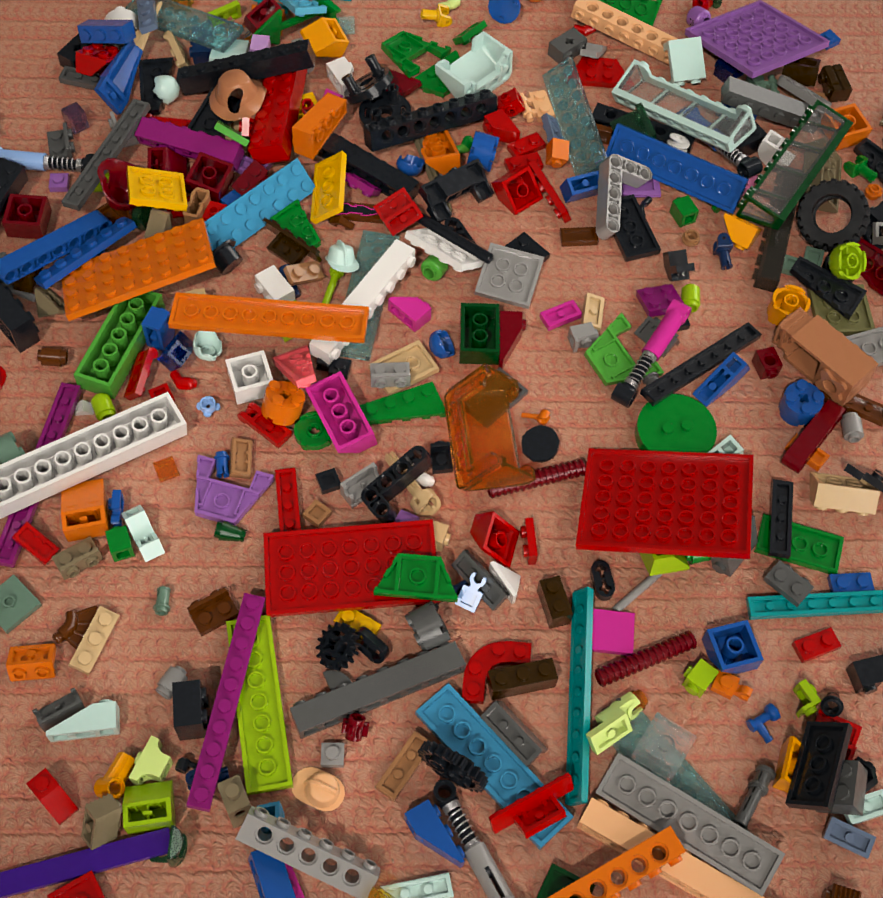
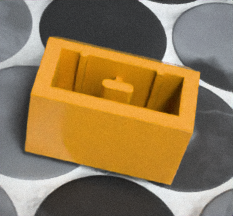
[300,17,349,58]

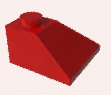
[470,511,520,568]

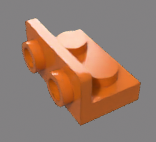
[6,643,57,682]

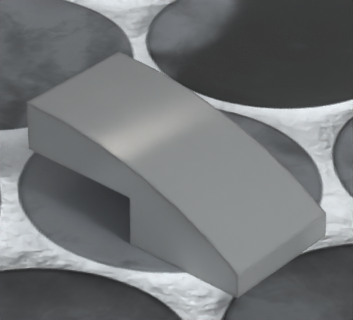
[580,43,607,58]

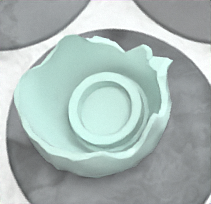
[153,75,180,105]
[193,331,222,362]

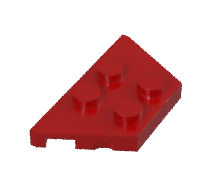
[566,56,632,89]

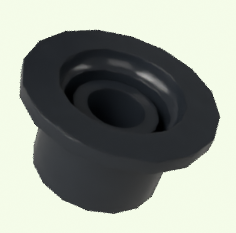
[212,239,243,275]

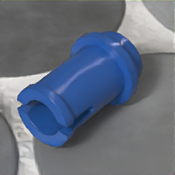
[214,451,230,478]

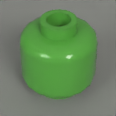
[421,255,448,281]

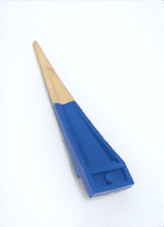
[94,1,163,115]

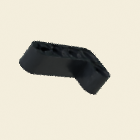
[361,445,433,523]

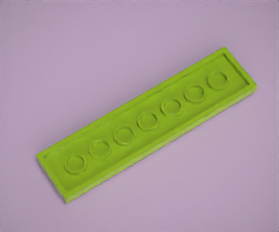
[226,615,293,796]

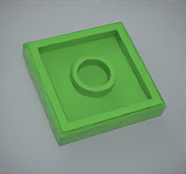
[214,120,250,147]

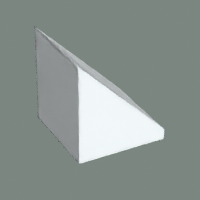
[75,400,94,416]

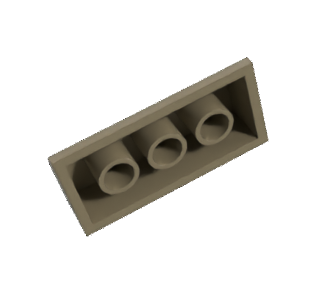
[800,138,842,213]

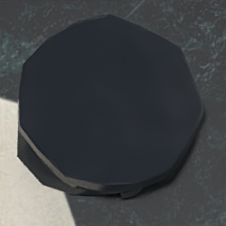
[521,425,560,463]

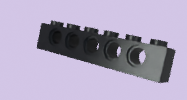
[588,102,696,153]

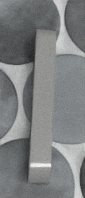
[777,75,832,112]

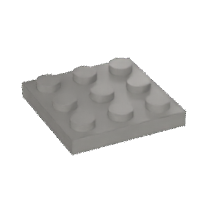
[475,243,544,309]

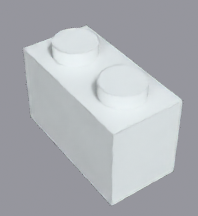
[254,265,295,301]

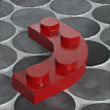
[461,641,532,704]

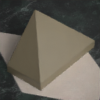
[34,288,65,318]

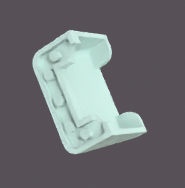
[435,31,513,98]

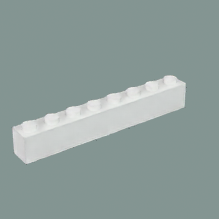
[309,239,416,365]

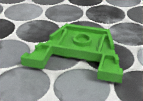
[584,313,664,386]

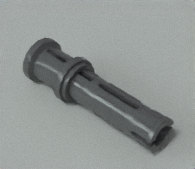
[732,764,776,830]

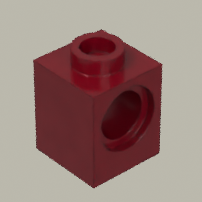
[752,346,783,380]

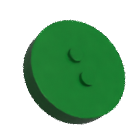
[635,394,717,453]

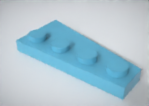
[279,0,327,17]

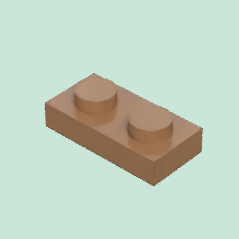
[283,261,324,286]

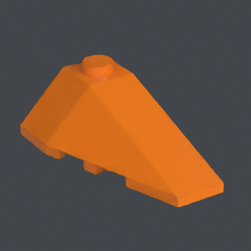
[421,130,461,175]

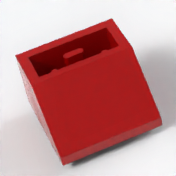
[76,43,120,76]

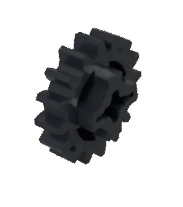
[316,622,360,671]

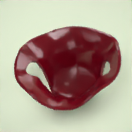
[97,158,147,211]

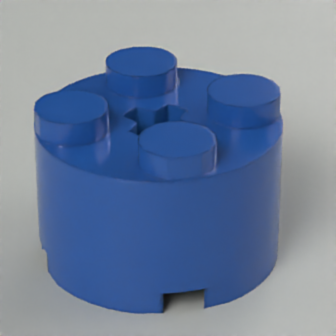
[467,131,500,172]
[778,379,825,427]

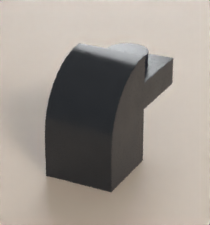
[662,249,695,281]

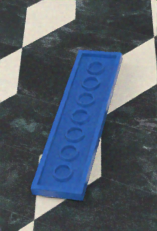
[604,123,749,214]

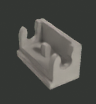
[340,462,379,509]

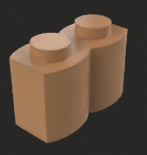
[183,187,211,224]

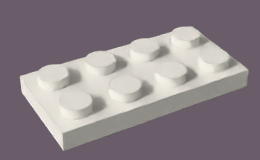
[404,228,484,272]

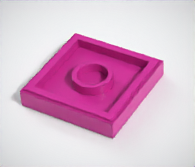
[592,609,635,656]

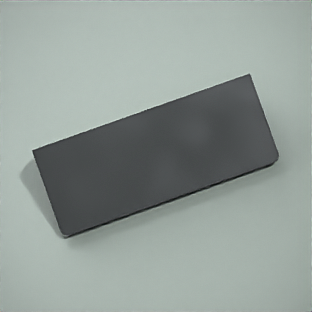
[480,701,548,767]

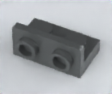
[47,122,75,159]
[634,316,680,358]

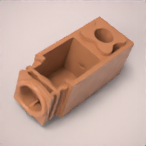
[772,307,878,406]

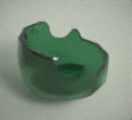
[131,206,152,231]

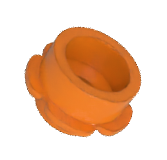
[865,184,883,200]

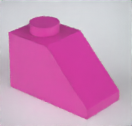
[388,297,432,332]

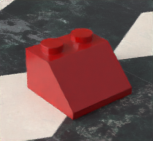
[491,166,543,215]

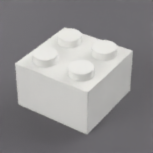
[225,350,273,405]

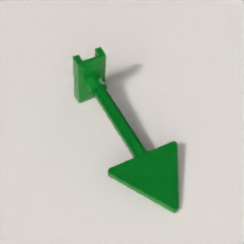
[251,0,341,45]

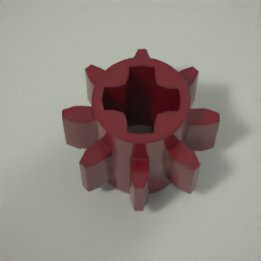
[341,713,370,742]

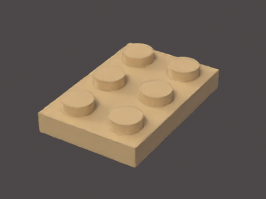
[369,340,439,396]

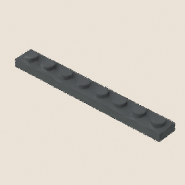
[61,99,151,211]

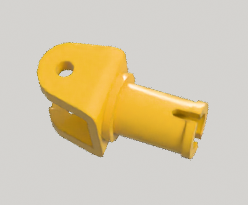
[420,4,452,27]

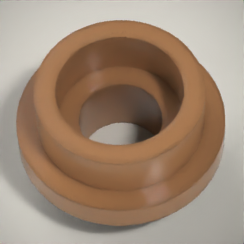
[681,229,700,247]

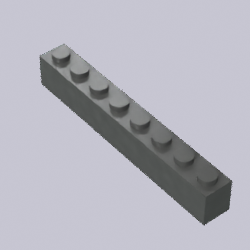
[290,641,466,739]

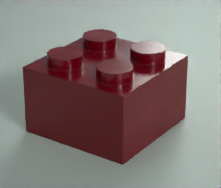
[185,152,234,203]
[2,194,52,239]

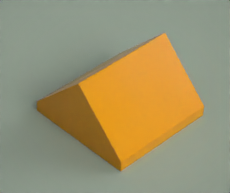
[772,736,801,793]

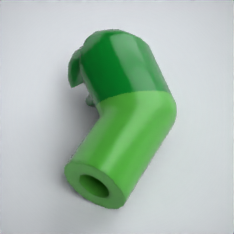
[456,136,473,154]

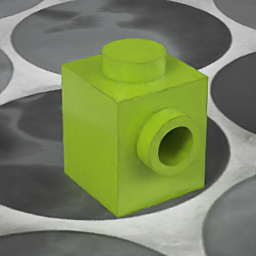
[682,658,719,698]

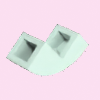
[121,505,165,562]

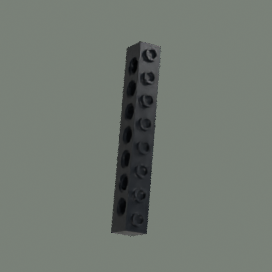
[363,89,497,152]

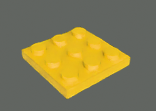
[127,166,188,211]

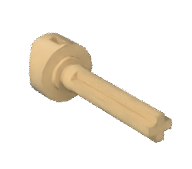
[385,451,441,516]

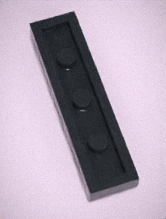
[768,479,794,559]

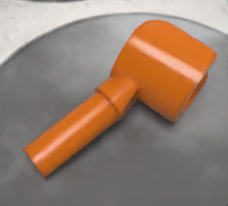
[521,409,550,425]

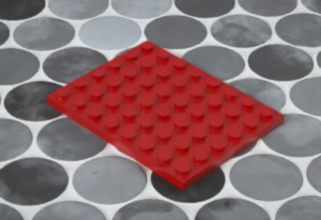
[576,448,754,559]

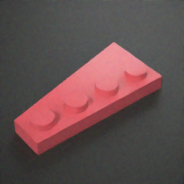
[272,345,317,388]

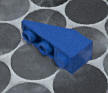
[404,799,466,868]

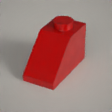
[482,109,520,143]
[26,768,79,825]

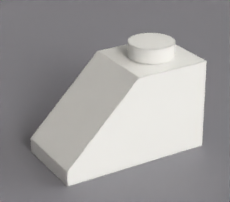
[326,57,354,98]

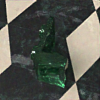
[610,102,656,139]

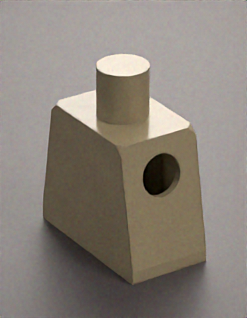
[217,775,251,828]

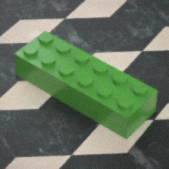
[73,291,165,399]

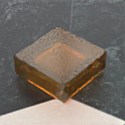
[153,456,180,483]

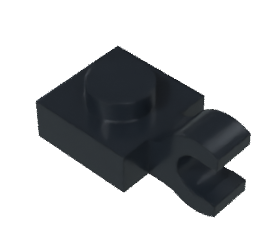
[316,358,352,380]

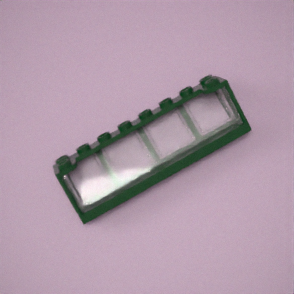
[736,100,853,230]

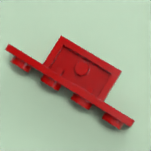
[489,773,574,839]

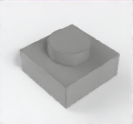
[321,743,344,768]

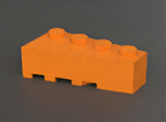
[292,93,347,160]

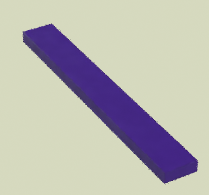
[0,827,174,898]

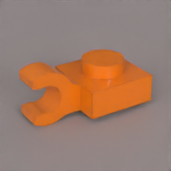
[710,670,753,702]

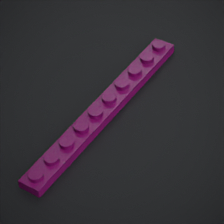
[0,382,82,568]
[186,593,266,812]

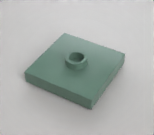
[0,574,42,634]

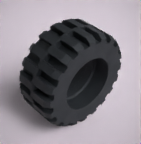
[796,179,871,252]

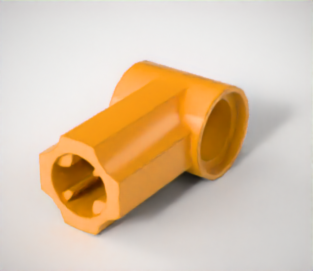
[94,752,135,799]

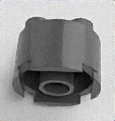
[405,600,452,651]

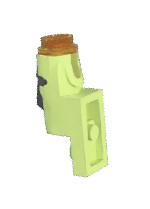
[586,689,648,755]

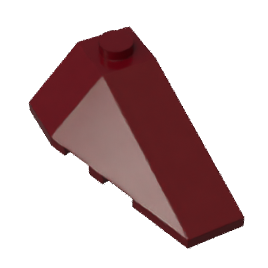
[858,238,883,295]

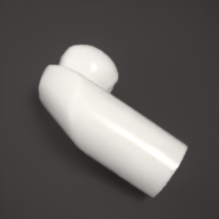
[412,463,435,487]

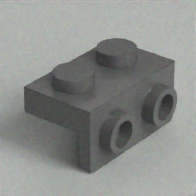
[763,560,814,607]

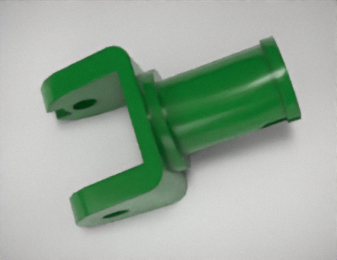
[843,155,878,183]

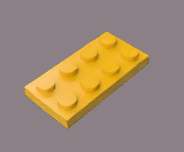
[310,151,347,224]

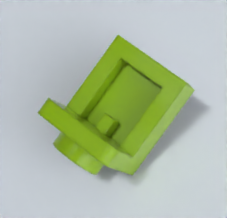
[793,679,821,718]

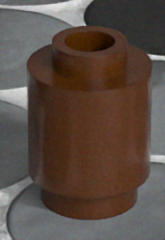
[37,346,68,367]

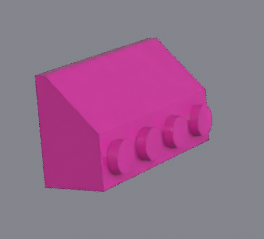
[305,371,377,453]

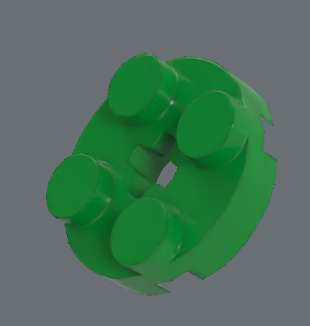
[294,412,332,450]

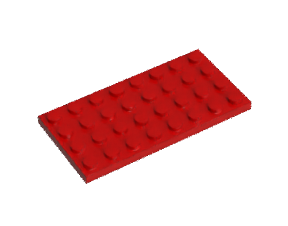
[263,519,440,617]

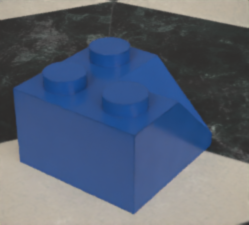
[702,620,764,674]

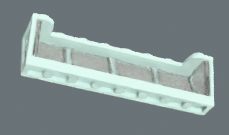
[611,59,756,153]

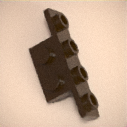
[262,217,322,265]

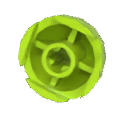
[828,242,867,280]

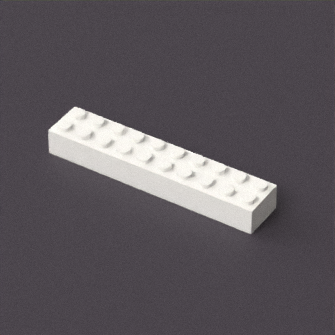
[0,392,187,519]

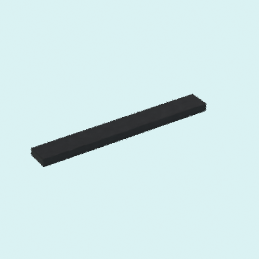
[640,322,762,406]

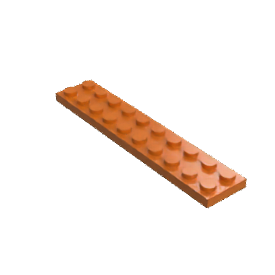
[168,292,369,343]

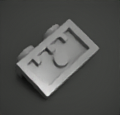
[370,362,411,388]

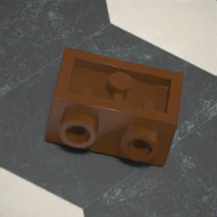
[187,587,239,637]

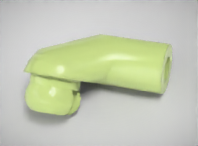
[438,0,461,10]

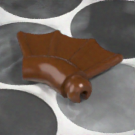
[52,605,98,649]

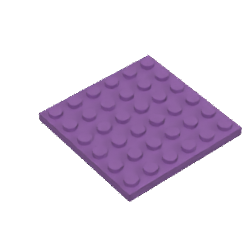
[685,0,830,78]

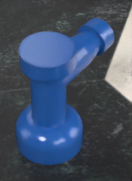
[746,703,781,744]

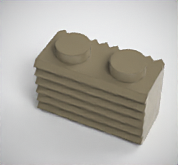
[81,793,123,850]

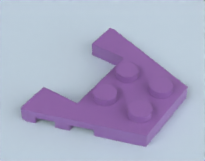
[195,455,274,526]

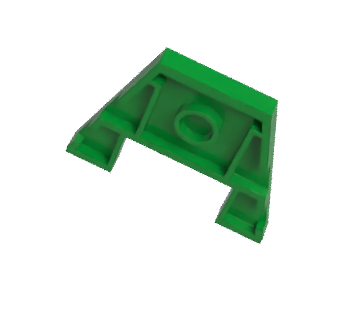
[381,31,451,78]

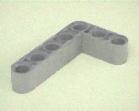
[596,154,652,240]

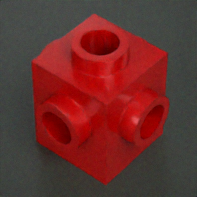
[497,88,525,118]

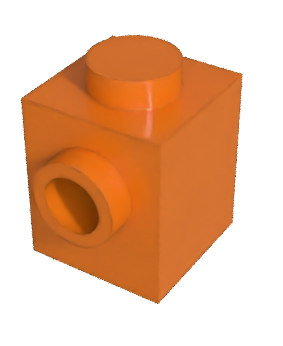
[545,138,570,168]

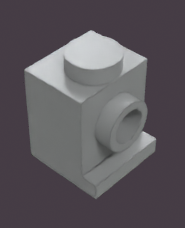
[567,322,599,353]

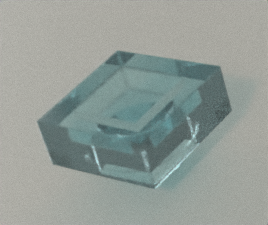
[337,16,355,34]

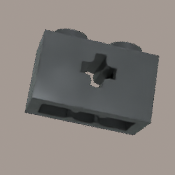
[548,27,587,66]

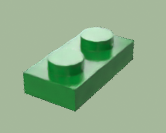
[452,20,487,45]

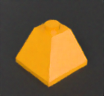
[724,213,763,251]

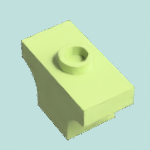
[129,735,173,785]

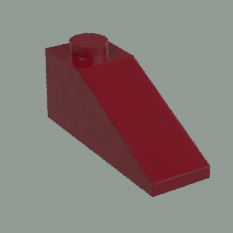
[498,311,526,369]

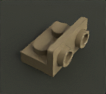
[52,537,103,580]

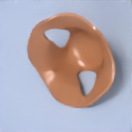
[209,69,267,121]

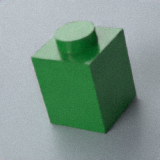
[669,195,699,227]
[105,525,135,562]

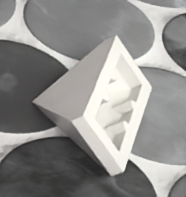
[488,561,521,605]

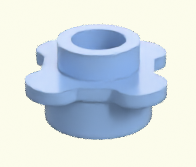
[196,396,220,417]

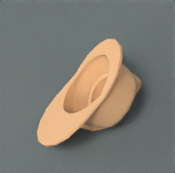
[292,767,345,812]

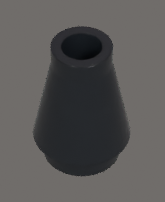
[820,692,844,717]

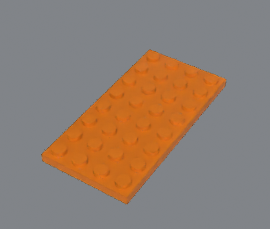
[62,218,216,321]

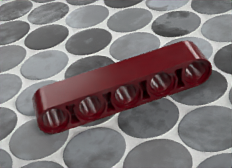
[780,399,847,474]

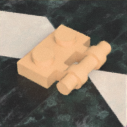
[519,90,555,123]

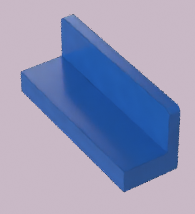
[248,850,296,898]

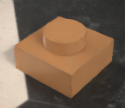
[302,499,332,529]

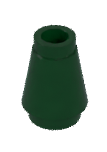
[214,520,246,542]

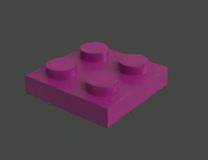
[636,284,684,317]

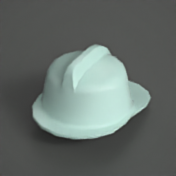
[325,240,359,273]

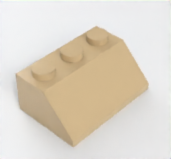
[810,471,880,516]

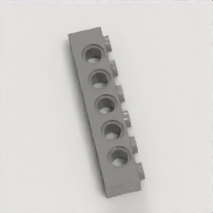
[236,806,380,898]

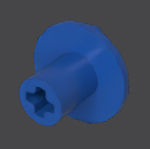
[488,0,521,24]

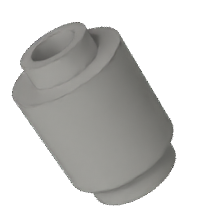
[841,412,864,443]
[155,665,188,700]

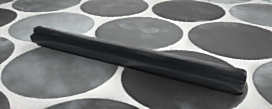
[417,212,494,264]

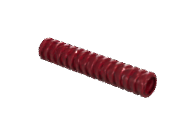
[486,458,586,499]
[594,630,697,687]

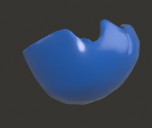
[396,154,425,176]
[429,329,455,359]

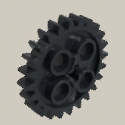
[417,740,488,793]

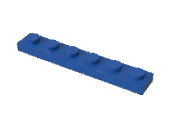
[34,217,137,289]

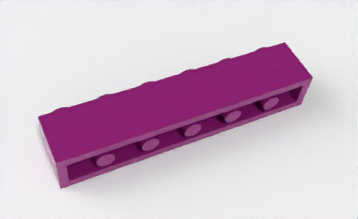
[135,116,245,171]

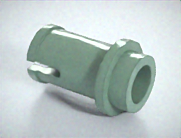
[153,586,171,616]

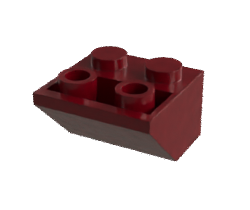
[147,147,187,188]

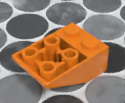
[61,478,110,542]

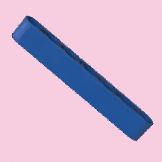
[0,210,112,284]

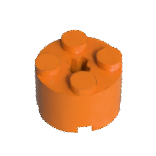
[261,380,305,426]

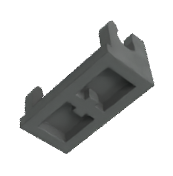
[32,688,85,732]

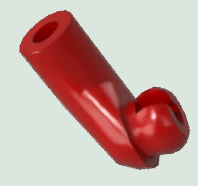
[574,24,597,36]
[170,370,197,390]

